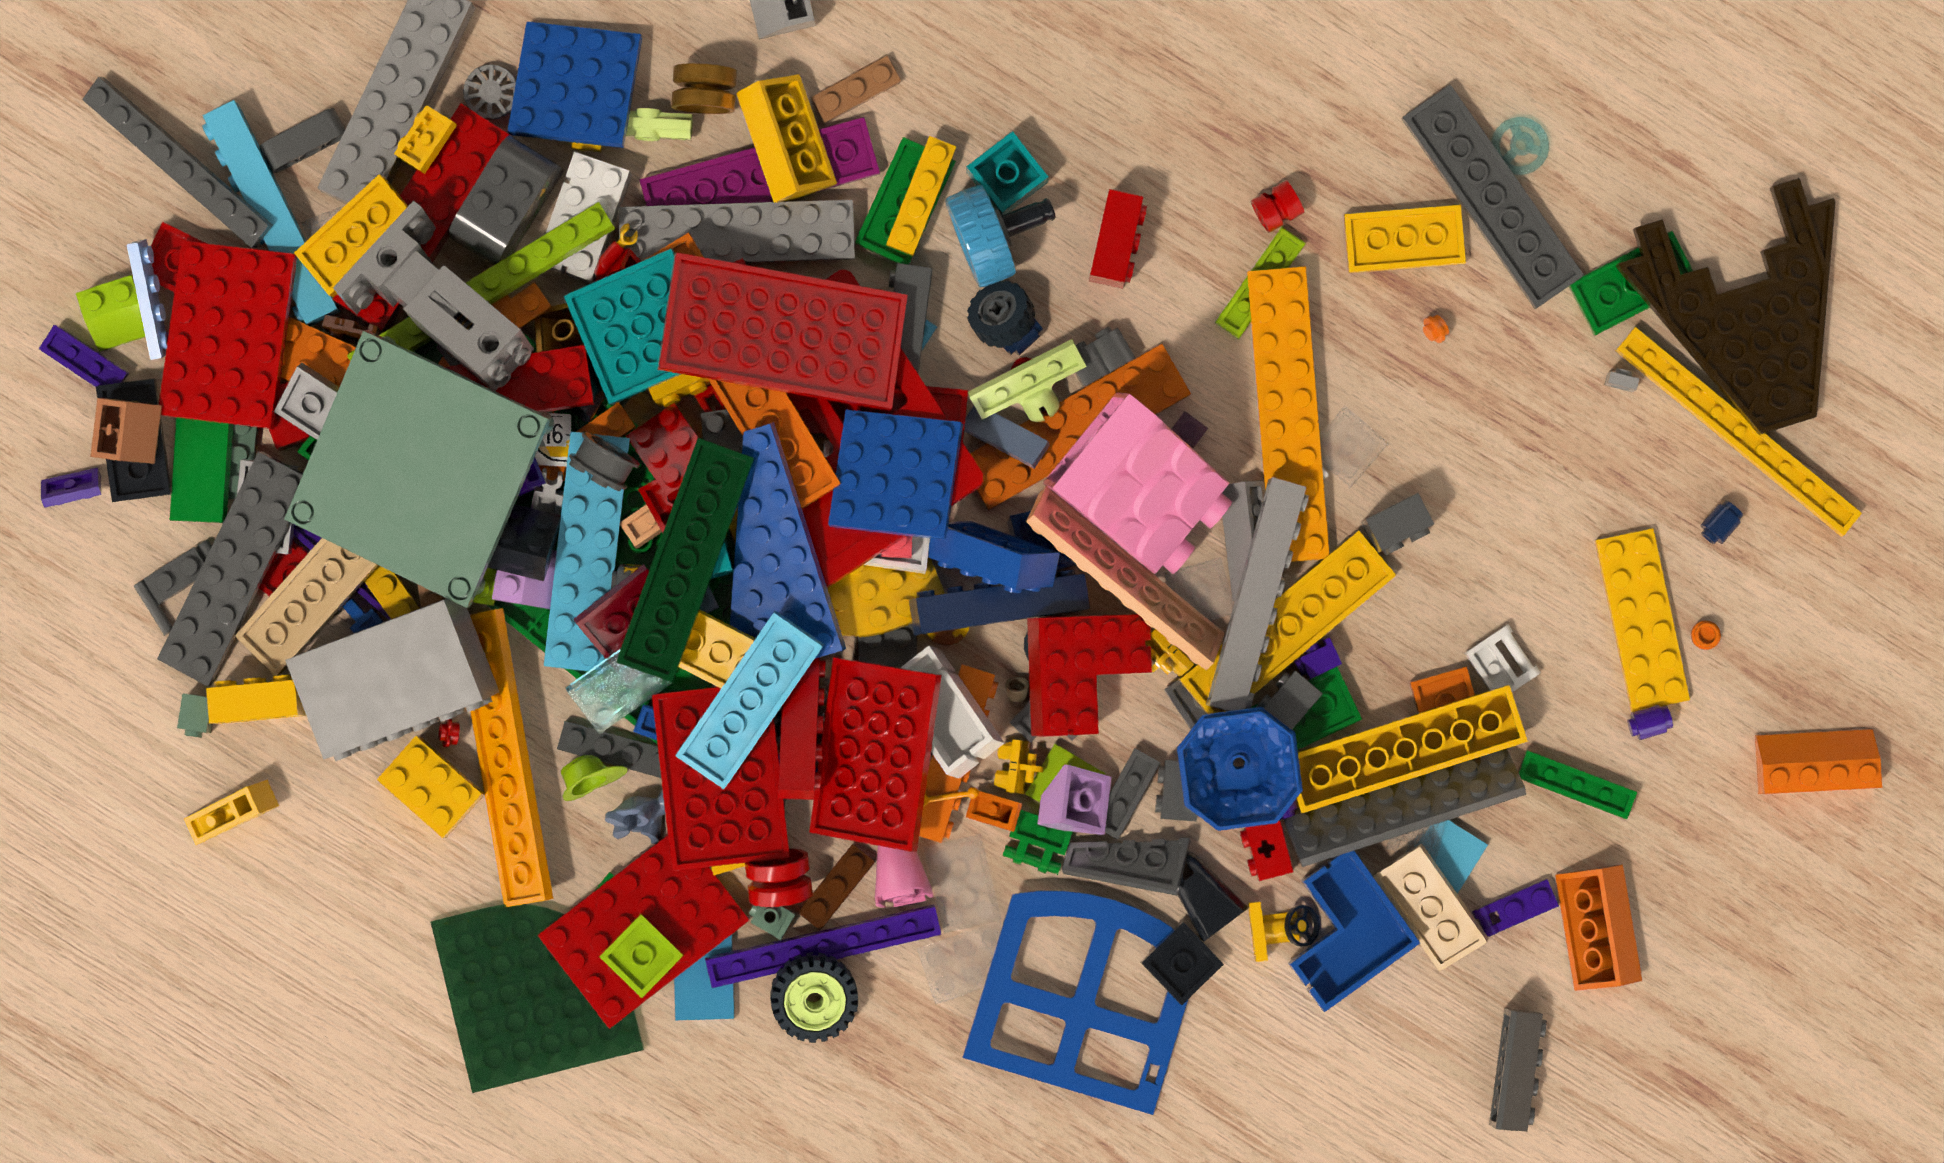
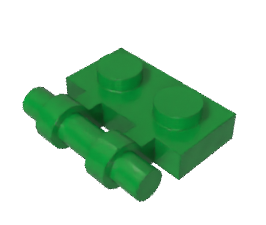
[1002,810,1072,875]

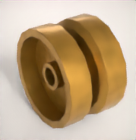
[671,63,737,114]

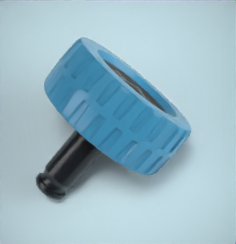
[945,185,1056,287]

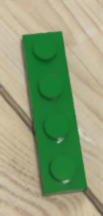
[1518,750,1637,820]

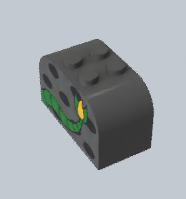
[448,135,564,265]

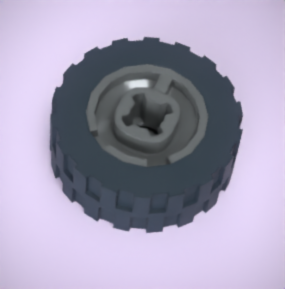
[967,280,1035,348]

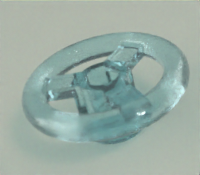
[1491,117,1549,175]

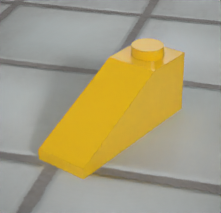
[184,779,279,845]

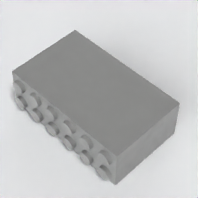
[285,599,499,761]

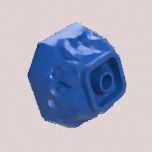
[1177,707,1303,831]

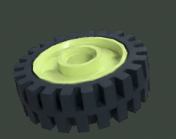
[770,952,858,1043]

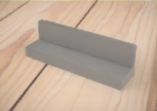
[1222,480,1278,602]

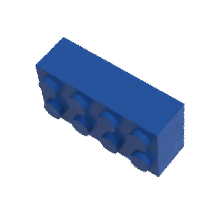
[928,521,1060,593]

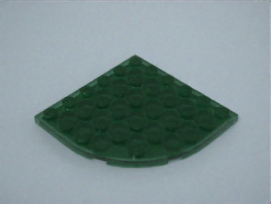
[430,904,645,1093]

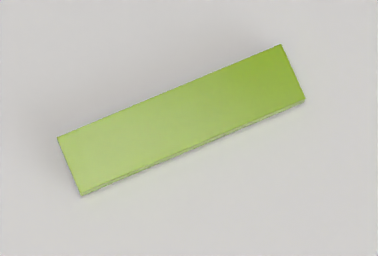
[1215,227,1306,340]

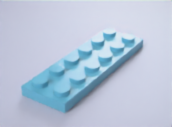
[675,611,824,789]

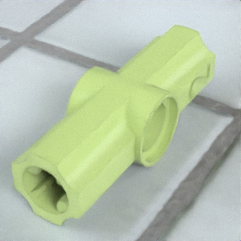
[626,108,693,141]

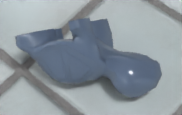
[605,789,665,844]

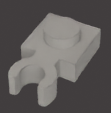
[531,468,564,515]

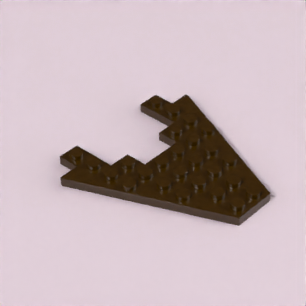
[1616,178,1836,435]

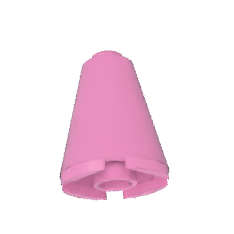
[874,846,933,908]

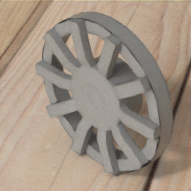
[463,65,516,120]

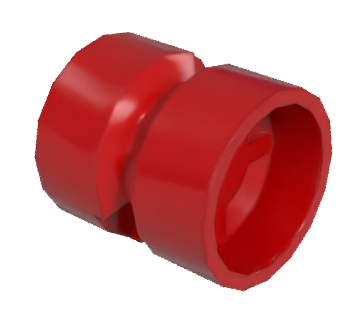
[1250,180,1305,233]

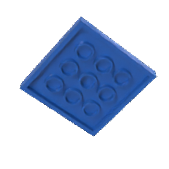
[508,21,642,148]
[828,410,963,540]

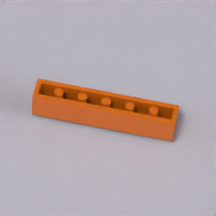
[919,664,999,843]

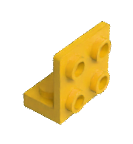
[394,105,457,174]

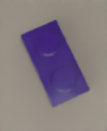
[41,467,102,508]

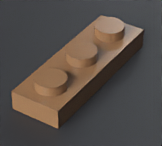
[811,56,901,124]

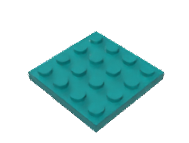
[564,249,681,405]

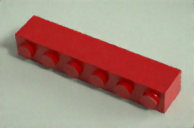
[778,657,826,800]

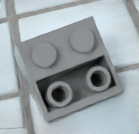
[750,0,816,40]

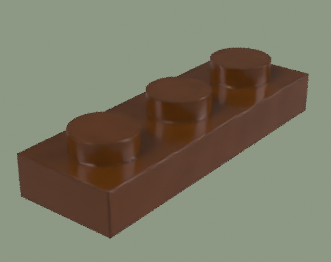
[797,843,875,931]

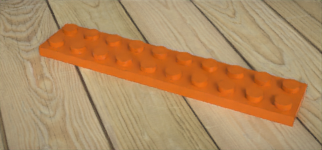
[641,232,841,509]

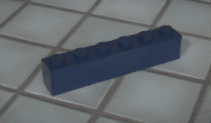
[909,570,1090,635]

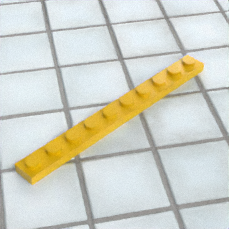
[1615,327,1862,537]

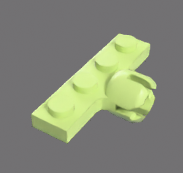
[968,339,1087,422]

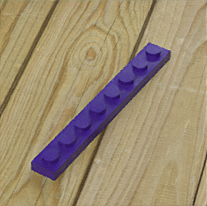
[705,904,941,988]

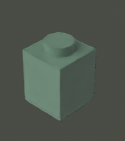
[177,693,212,738]

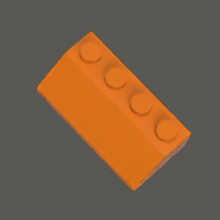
[1755,729,1882,794]
[1555,864,1642,991]

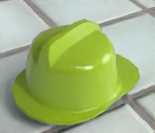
[561,755,628,801]

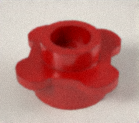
[438,718,460,747]

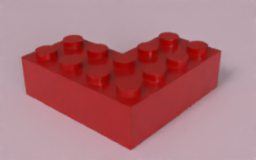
[1027,614,1152,737]

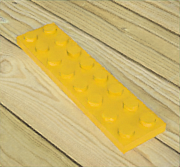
[1179,531,1396,714]

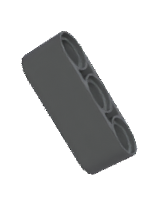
[259,108,345,173]

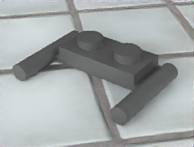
[134,540,212,636]

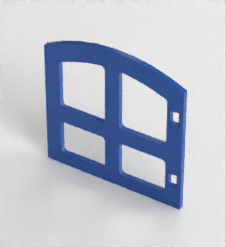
[962,891,1188,1115]

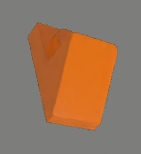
[966,791,1022,832]

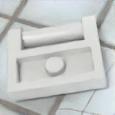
[1464,624,1541,692]

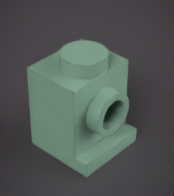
[749,905,796,940]

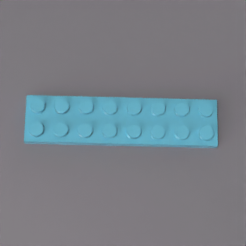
[544,431,630,673]

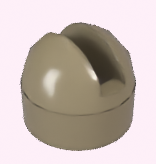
[1005,677,1029,702]

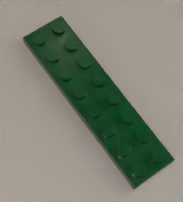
[616,438,754,683]

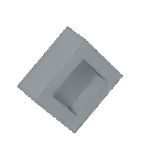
[1604,368,1639,392]

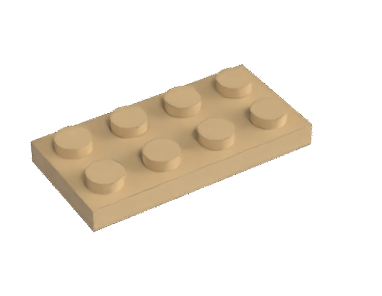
[1373,843,1489,972]

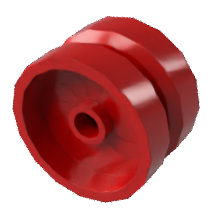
[745,848,813,907]

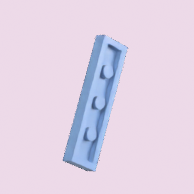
[127,239,169,360]

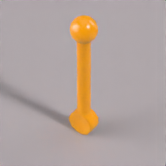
[924,787,979,806]

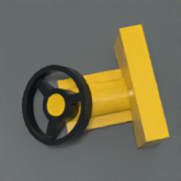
[1247,901,1320,962]

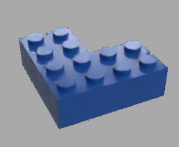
[1288,851,1420,1012]

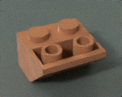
[90,398,162,464]

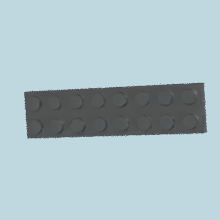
[1402,84,1584,309]
[157,451,303,686]
[1284,748,1526,867]

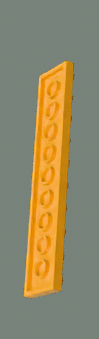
[1247,266,1330,562]
[470,608,554,907]

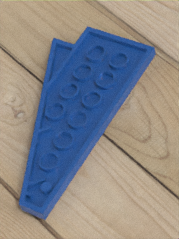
[730,422,846,658]

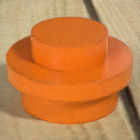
[1423,315,1449,343]
[1691,620,1721,650]

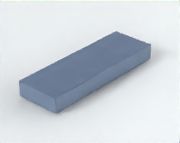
[964,406,1050,469]

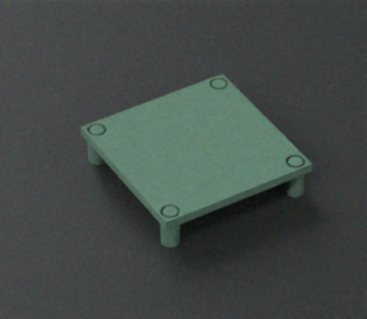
[284,330,554,608]

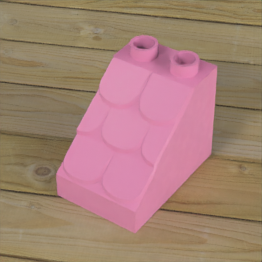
[1043,392,1233,574]

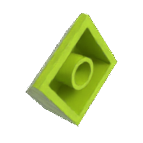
[76,275,146,352]

